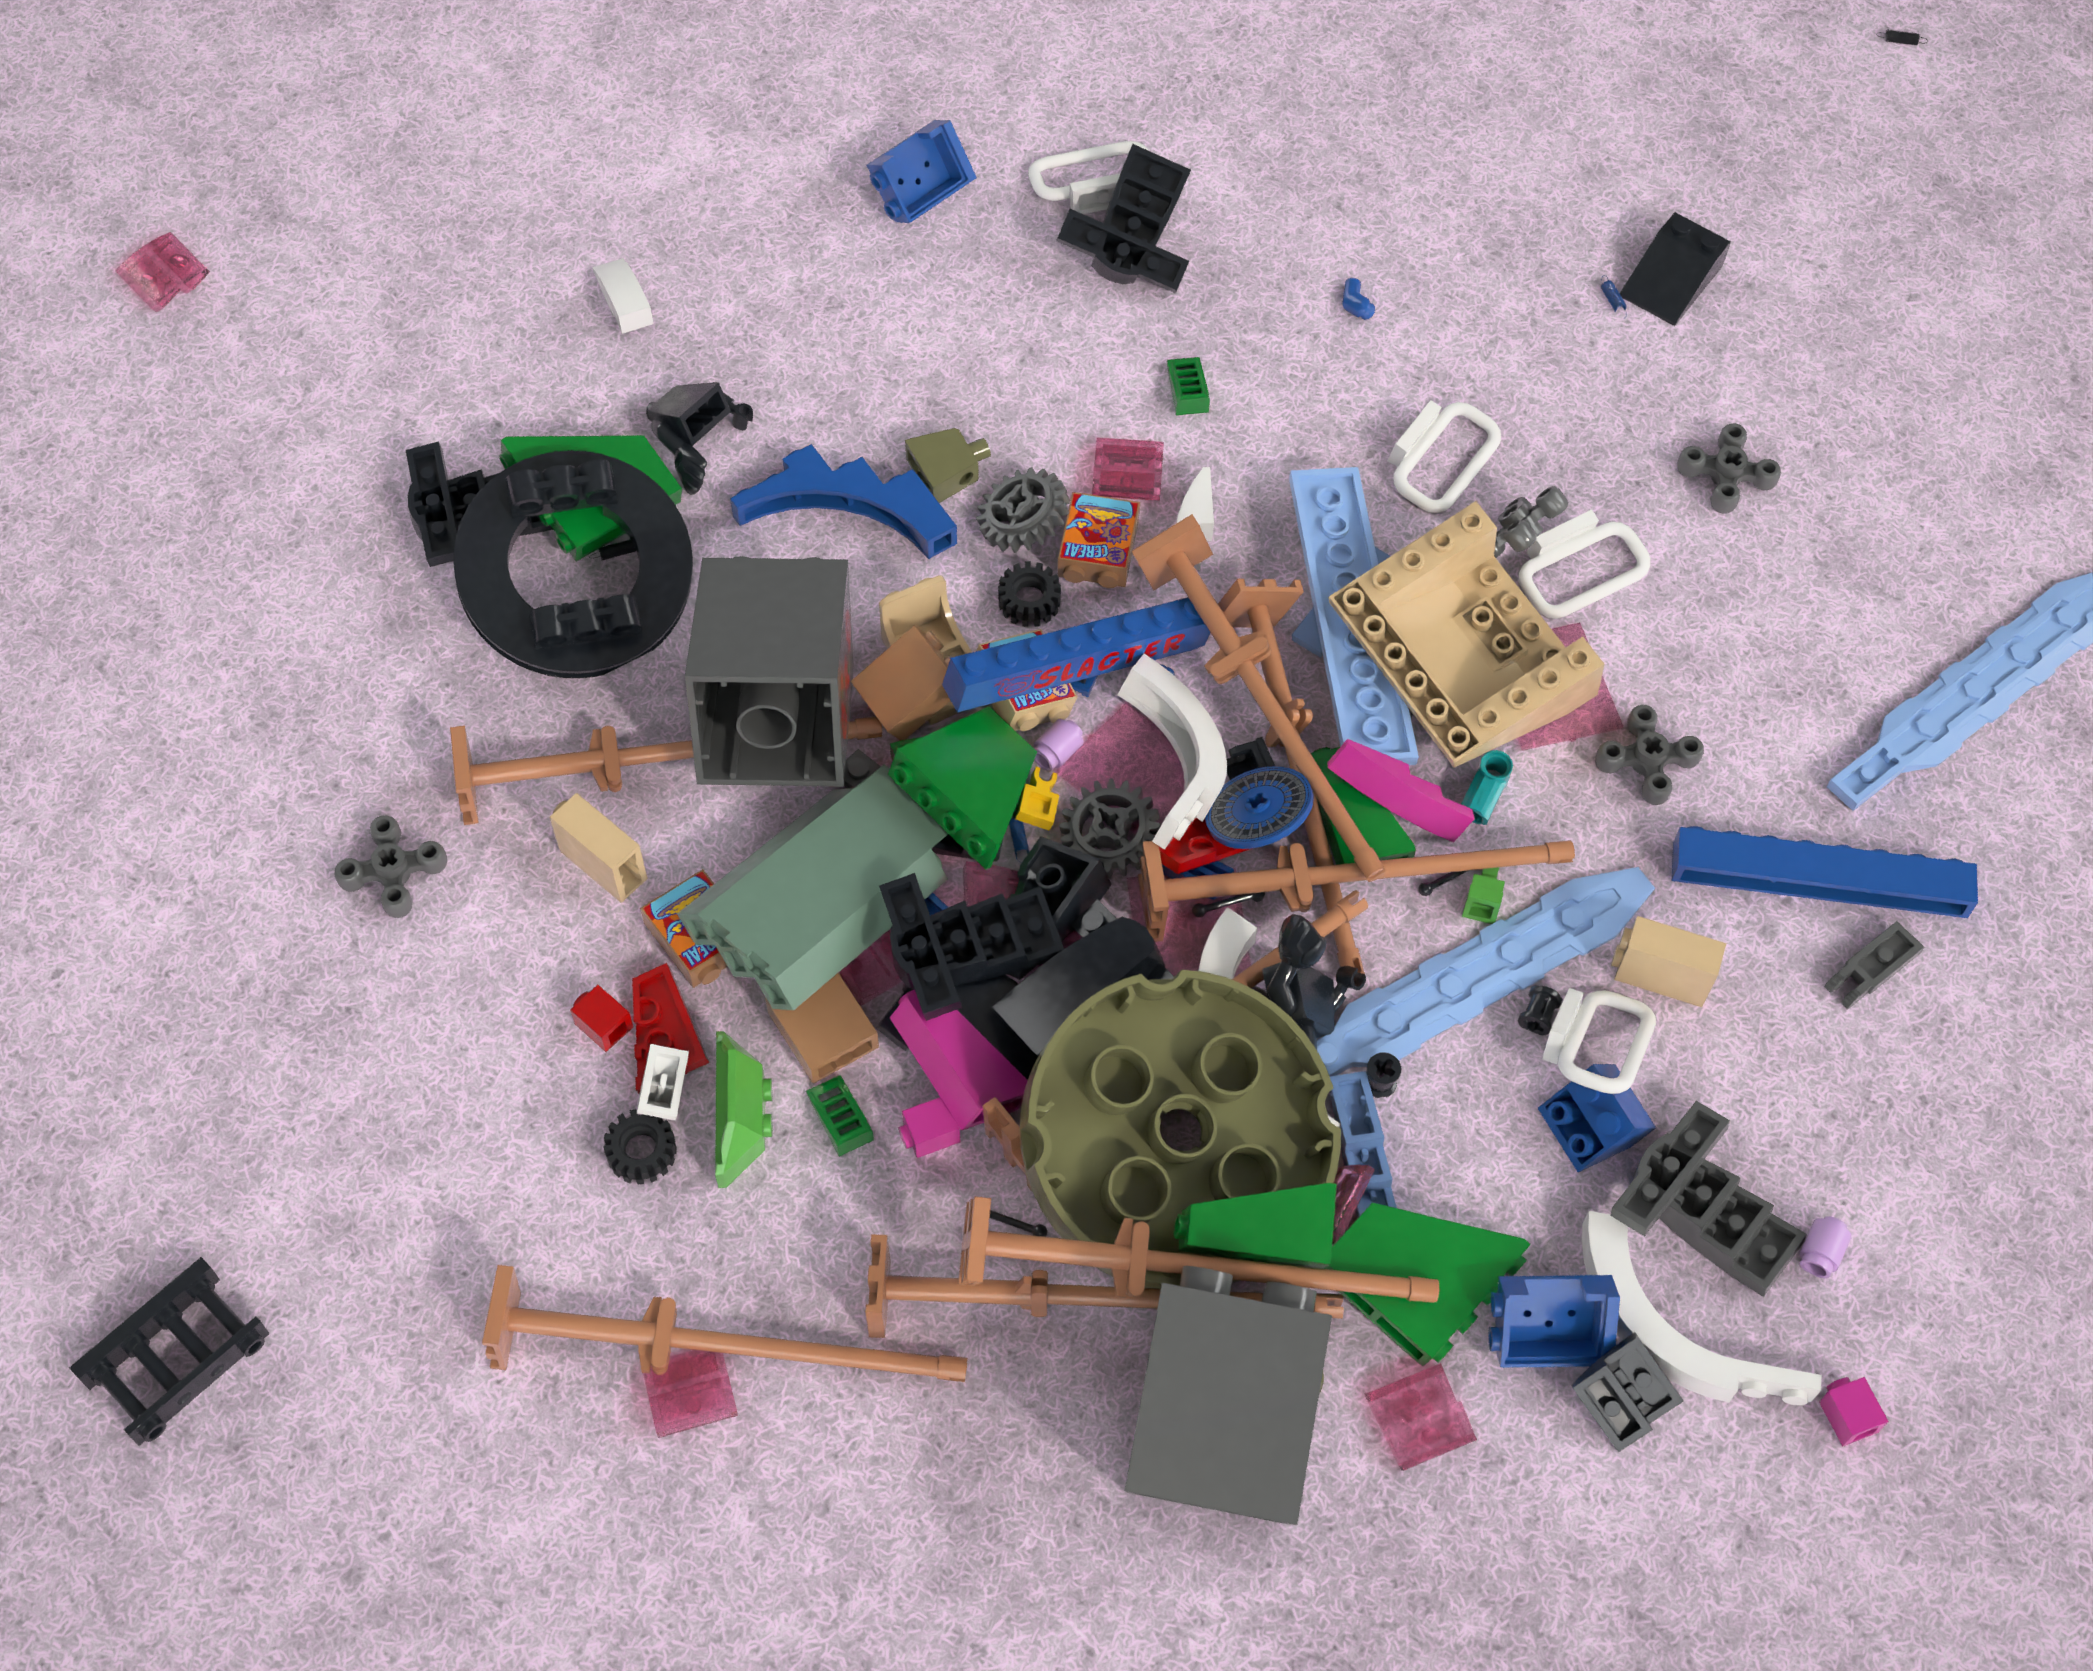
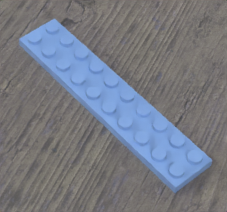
[1289,467,1419,766]

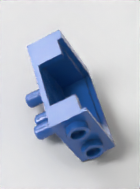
[866,120,977,223]
[1488,1275,1620,1368]

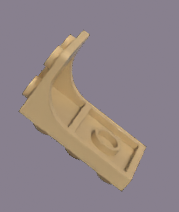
[879,575,972,725]

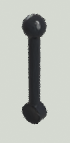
[1418,870,1470,896]
[1192,892,1265,918]
[989,1210,1048,1237]

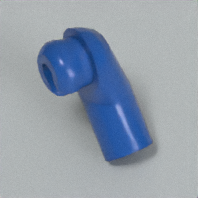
[1342,278,1375,320]

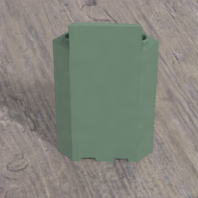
[677,764,948,1010]

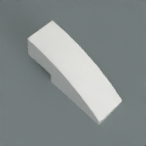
[592,258,653,334]
[1177,467,1214,570]

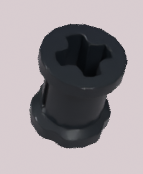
[1518,985,1563,1035]
[1366,1052,1402,1098]

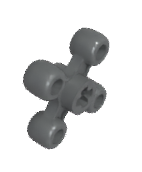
[1677,423,1781,514]
[1494,486,1568,558]
[1595,705,1704,805]
[334,815,447,918]

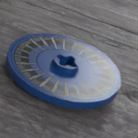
[1205,766,1314,849]

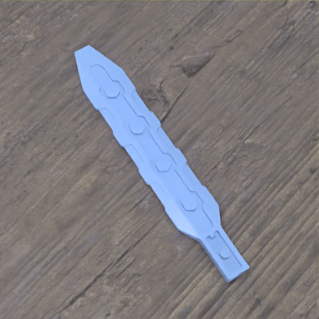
[1827,572,2093,811]
[1317,867,1655,1077]

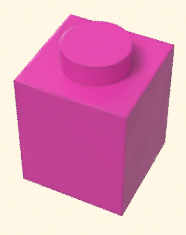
[898,1097,960,1158]
[1819,1377,1889,1447]

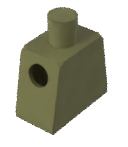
[905,428,991,503]

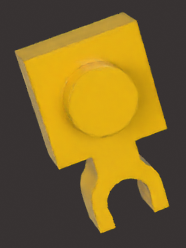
[1015,766,1060,831]

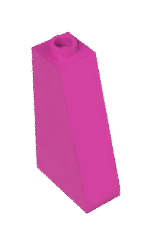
[890,990,1028,1130]

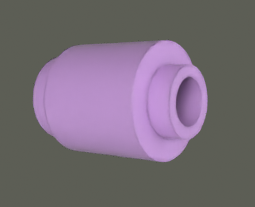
[1034,719,1083,772]
[1799,1216,1852,1278]

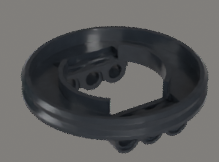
[453,450,693,679]

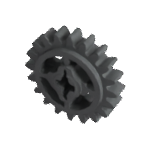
[976,467,1070,553]
[1059,778,1161,879]

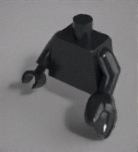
[646,382,753,495]
[1263,914,1366,1050]

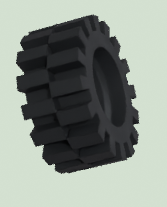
[998,561,1061,627]
[603,1109,677,1185]

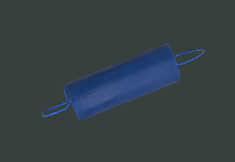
[1601,275,1627,318]
[1009,811,1029,863]

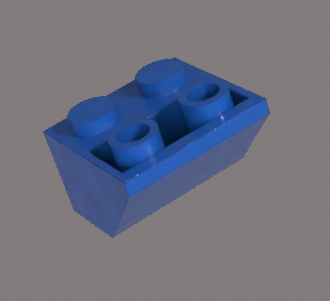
[1538,1064,1656,1172]

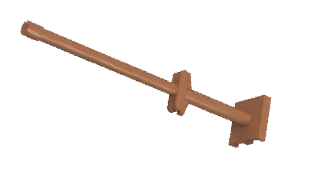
[1132,514,1386,882]
[1218,579,1365,974]
[450,716,882,825]
[1138,840,1575,942]
[983,890,1368,1191]
[958,1197,1439,1303]
[865,1234,1344,1338]
[482,1265,968,1382]

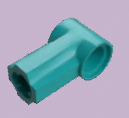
[1461,750,1513,825]

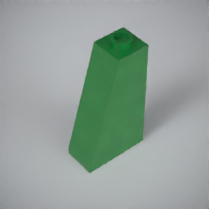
[1311,747,1416,865]
[1174,1183,1337,1269]

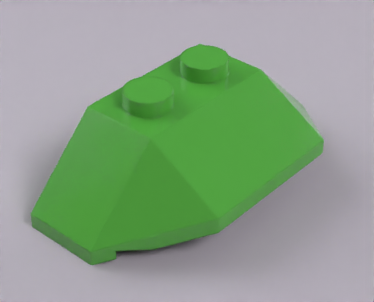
[715,1031,773,1188]

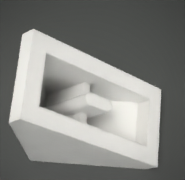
[637,1044,689,1121]

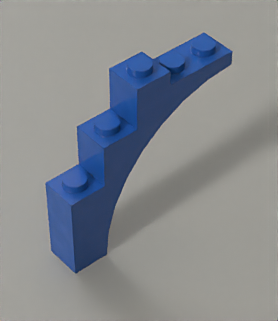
[730,444,957,559]

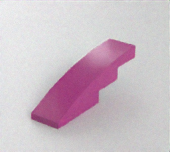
[1327,739,1475,843]

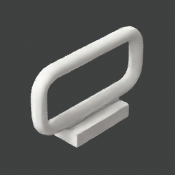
[1028,141,1149,214]
[1387,400,1501,513]
[1518,510,1650,619]
[1542,988,1656,1094]

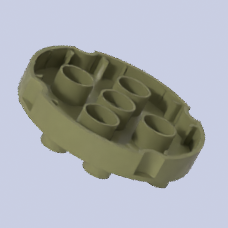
[1020,970,1341,1289]

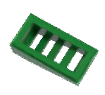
[1167,357,1210,416]
[806,1075,874,1157]

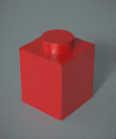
[570,985,634,1052]

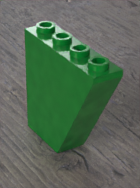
[499,435,682,562]
[888,706,1037,870]
[1323,1202,1531,1366]

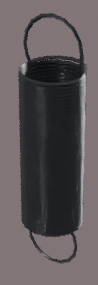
[1876,29,1928,45]
[589,539,636,561]

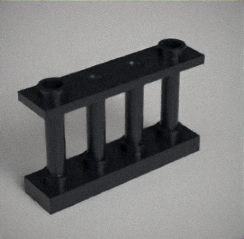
[69,1257,270,1446]

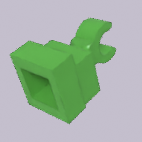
[1462,867,1505,924]

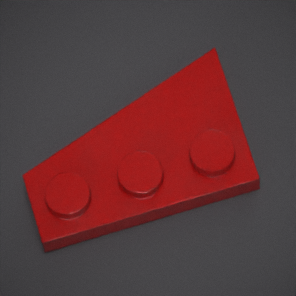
[1159,818,1253,874]
[632,963,710,1094]

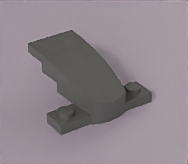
[1610,1101,1807,1297]

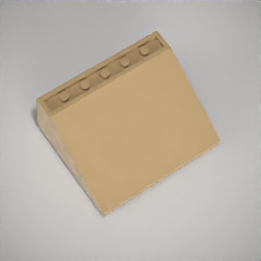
[1329,501,1605,768]

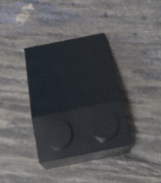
[1620,212,1731,326]

